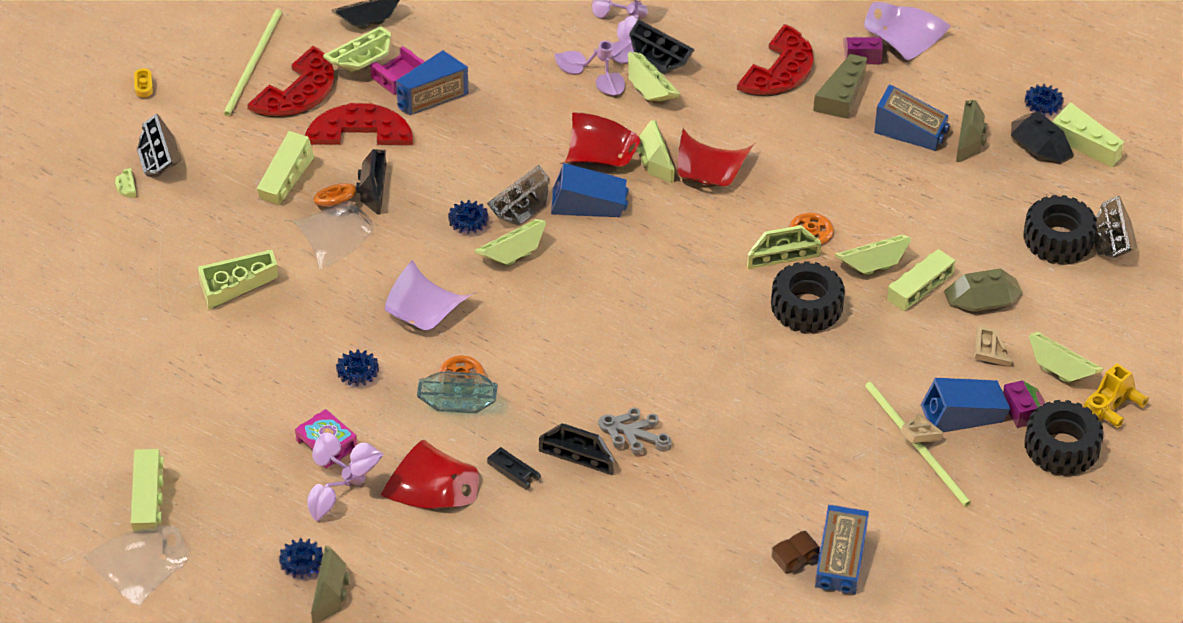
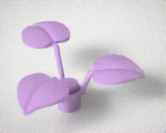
[592,0,648,41]
[555,40,634,96]
[308,433,384,522]

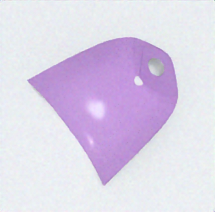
[864,2,951,60]
[385,260,477,330]

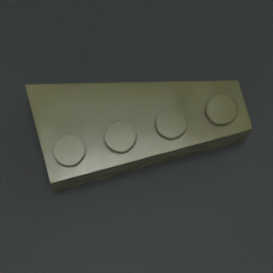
[813,54,867,119]

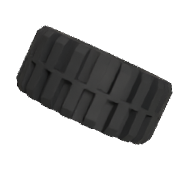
[1023,195,1097,264]
[771,261,845,333]
[1024,400,1104,476]

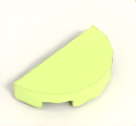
[115,168,136,197]

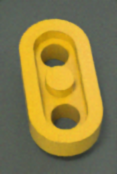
[134,68,153,98]

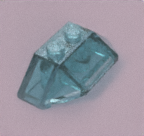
[417,372,498,414]

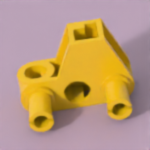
[1083,363,1149,428]

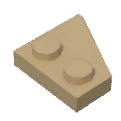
[974,326,1013,367]
[900,413,944,444]

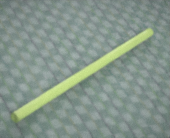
[224,9,282,116]
[865,382,971,507]

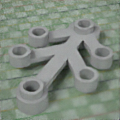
[598,407,671,454]

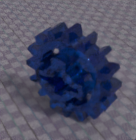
[1024,84,1064,116]
[448,200,489,234]
[336,349,379,387]
[279,538,323,579]

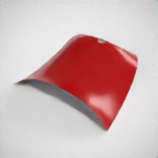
[559,112,640,166]
[677,128,755,186]
[381,439,479,508]

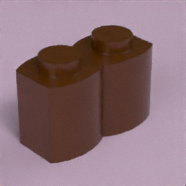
[771,531,820,574]

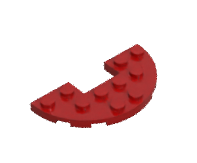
[737,24,814,94]
[247,46,334,116]
[305,103,413,146]

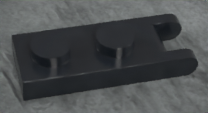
[487,447,541,489]

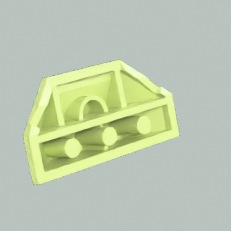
[323,26,391,72]
[628,52,681,102]
[637,120,675,183]
[475,219,546,265]
[747,225,821,269]
[835,234,911,275]
[1029,332,1104,382]

